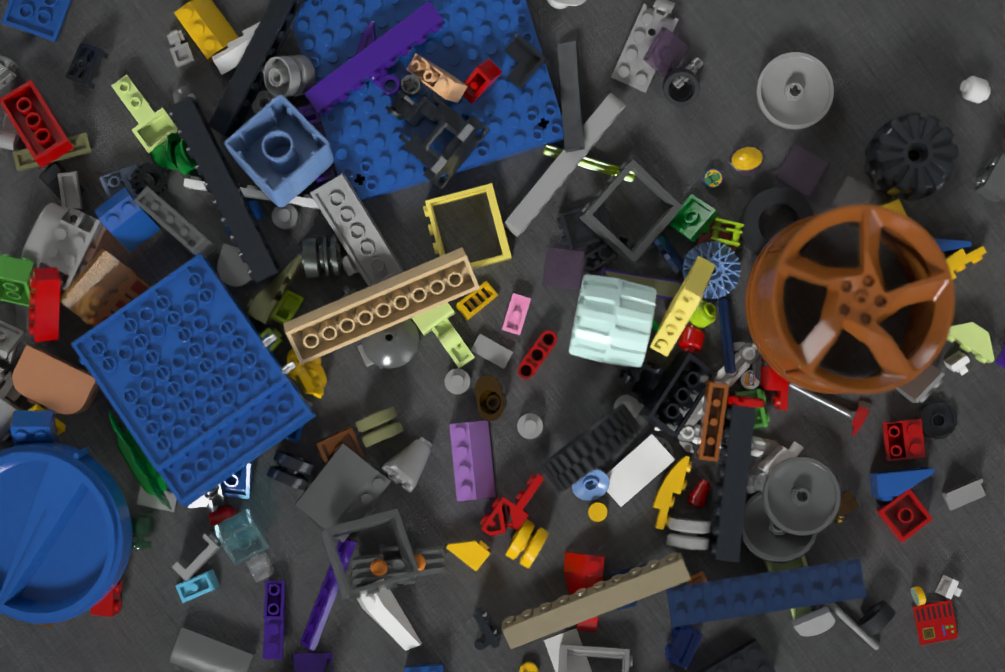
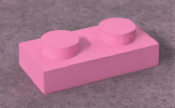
[502,293,531,335]

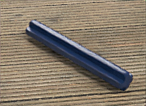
[718,299,736,374]

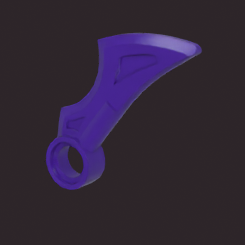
[356,21,401,95]

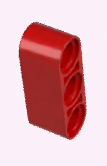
[517,331,557,379]

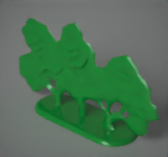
[109,412,172,510]

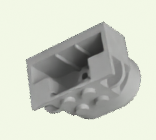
[21,203,107,294]

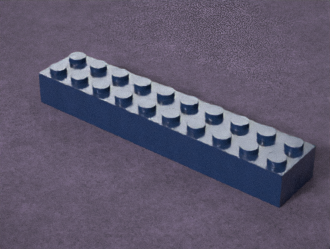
[666,558,867,627]

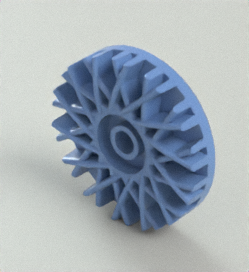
[682,241,741,299]

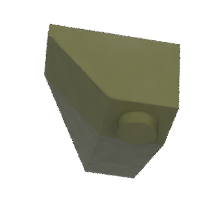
[246,254,302,325]

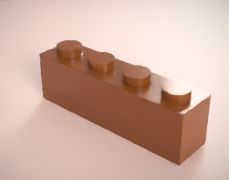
[696,380,729,462]

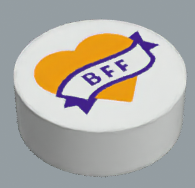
[741,370,760,390]

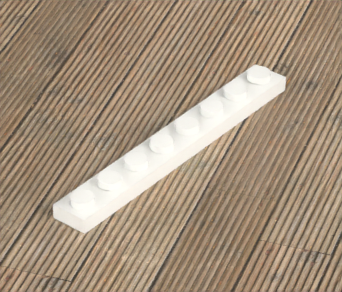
[183,176,320,209]

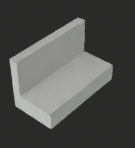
[942,478,986,511]

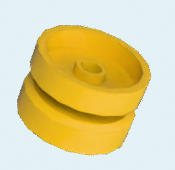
[505,519,549,568]

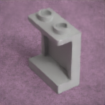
[172,531,223,581]

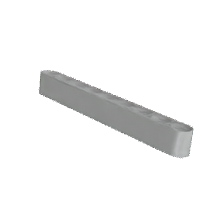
[503,93,626,237]

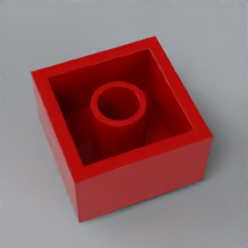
[875,489,933,543]

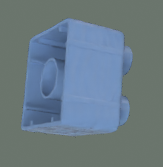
[225,95,334,207]

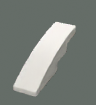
[212,22,260,75]

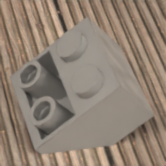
[895,364,945,403]

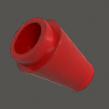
[687,479,711,509]

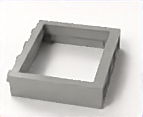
[558,644,633,672]

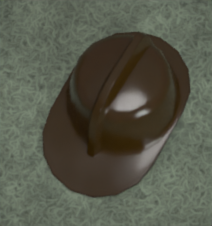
[475,375,507,421]

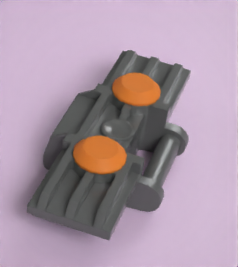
[351,540,446,585]

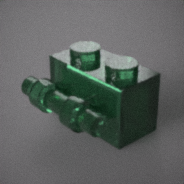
[130,514,153,551]

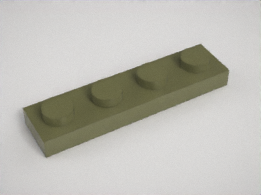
[12,132,93,172]

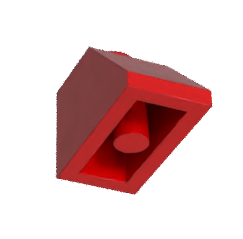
[463,59,502,104]

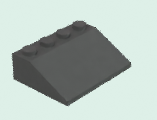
[295,443,391,542]

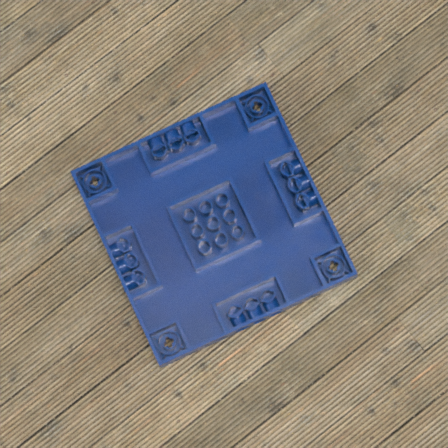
[293,0,564,202]

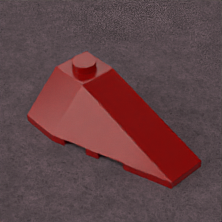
[563,552,604,632]

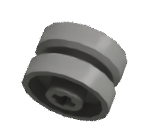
[666,517,711,550]

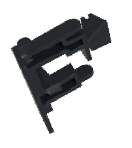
[385,90,491,189]

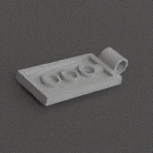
[611,0,679,93]

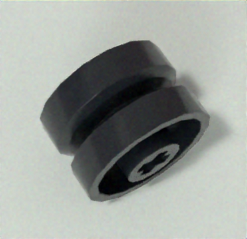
[267,450,316,491]

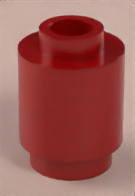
[208,504,238,528]

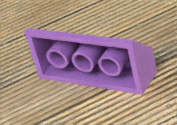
[449,420,496,501]

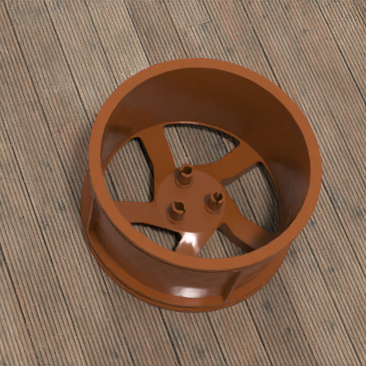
[745,204,955,394]

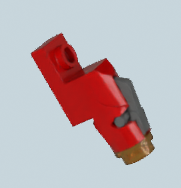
[755,354,789,410]

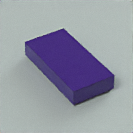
[293,652,333,672]

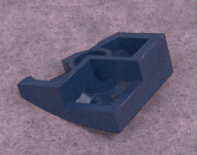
[653,234,684,274]

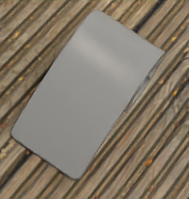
[0,114,20,151]

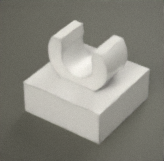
[944,351,970,375]
[935,575,962,599]

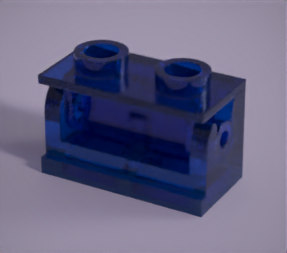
[663,625,703,669]

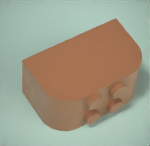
[12,345,100,414]

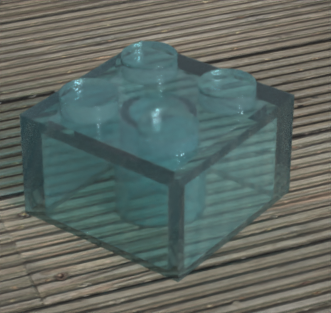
[214,508,269,566]

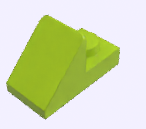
[270,290,304,325]

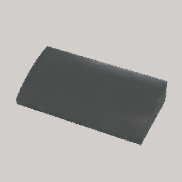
[169,625,255,672]

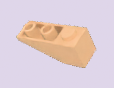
[406,53,468,103]

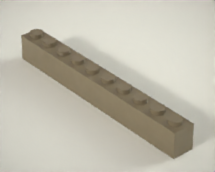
[502,552,691,649]

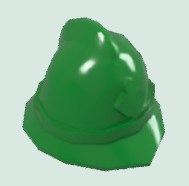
[151,133,181,170]

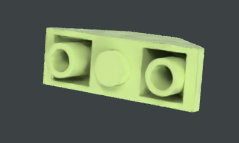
[946,322,994,364]

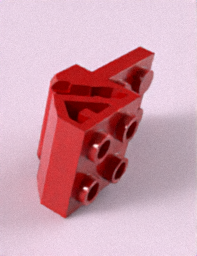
[480,472,544,536]

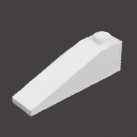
[357,578,422,651]

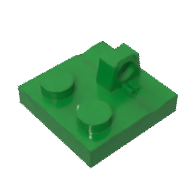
[668,194,719,243]

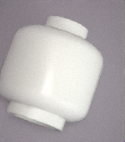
[960,76,991,103]

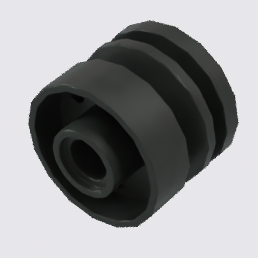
[301,235,342,278]

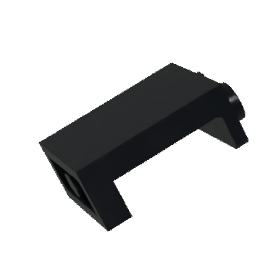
[556,202,613,251]

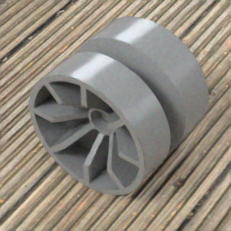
[263,54,315,97]

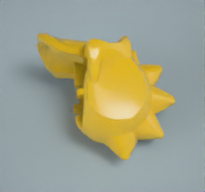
[287,348,327,398]

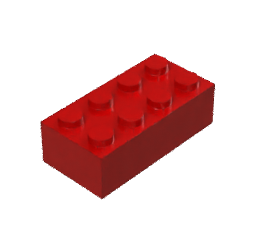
[0,80,74,168]

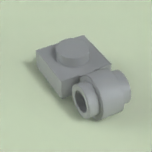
[167,29,195,68]

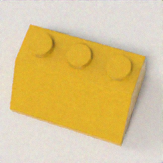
[174,0,239,63]

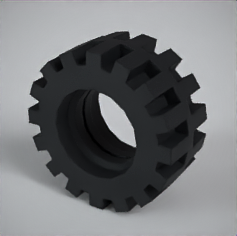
[130,162,168,195]

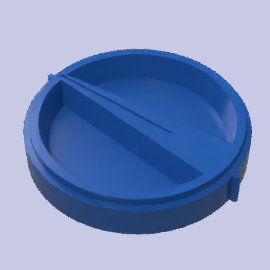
[0,442,132,624]

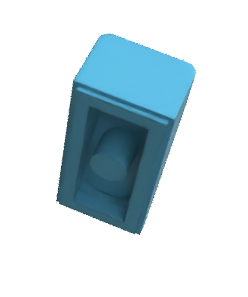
[175,569,220,603]

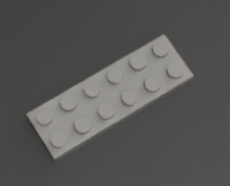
[310,173,404,287]

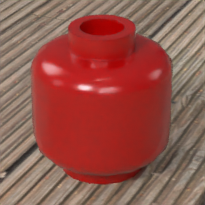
[678,325,705,354]

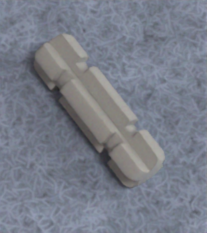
[672,57,704,89]

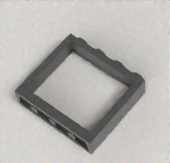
[579,159,683,265]
[134,187,216,259]
[321,508,420,601]

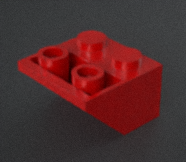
[882,419,925,461]

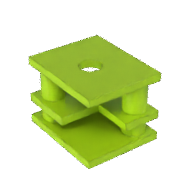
[709,218,744,247]

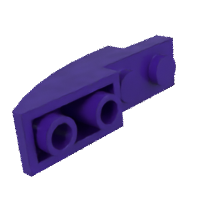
[263,580,285,660]

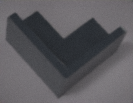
[504,34,546,91]

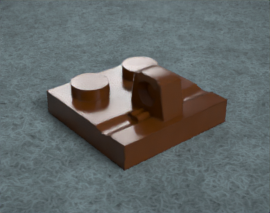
[316,426,366,464]

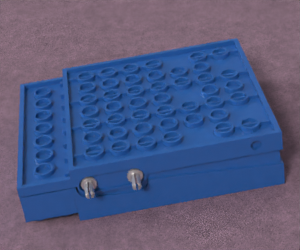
[71,254,316,507]

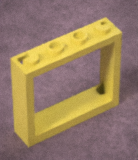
[423,183,512,269]
[650,256,715,356]

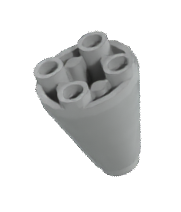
[381,437,433,493]

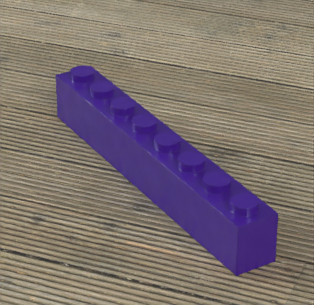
[304,1,445,115]

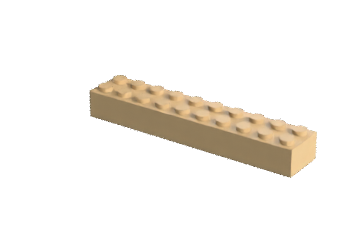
[283,247,480,365]

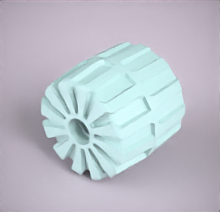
[569,274,657,367]

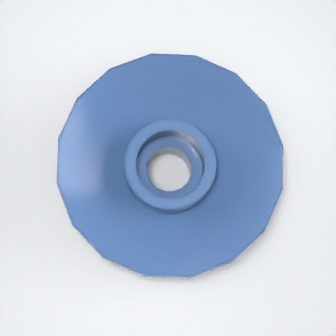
[572,469,610,501]

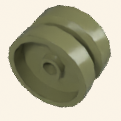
[355,406,404,447]

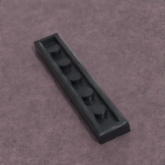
[558,41,585,153]

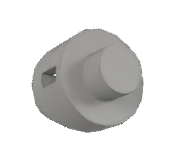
[272,204,299,230]
[444,369,470,394]
[614,395,640,418]
[517,413,543,439]

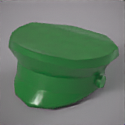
[174,139,197,175]

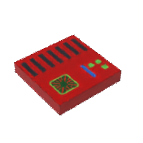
[912,599,958,645]

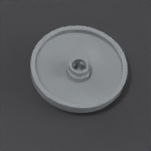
[756,52,834,130]

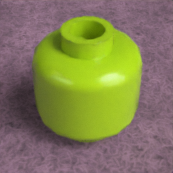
[689,300,717,329]

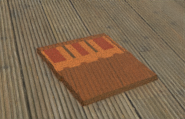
[60,248,153,327]

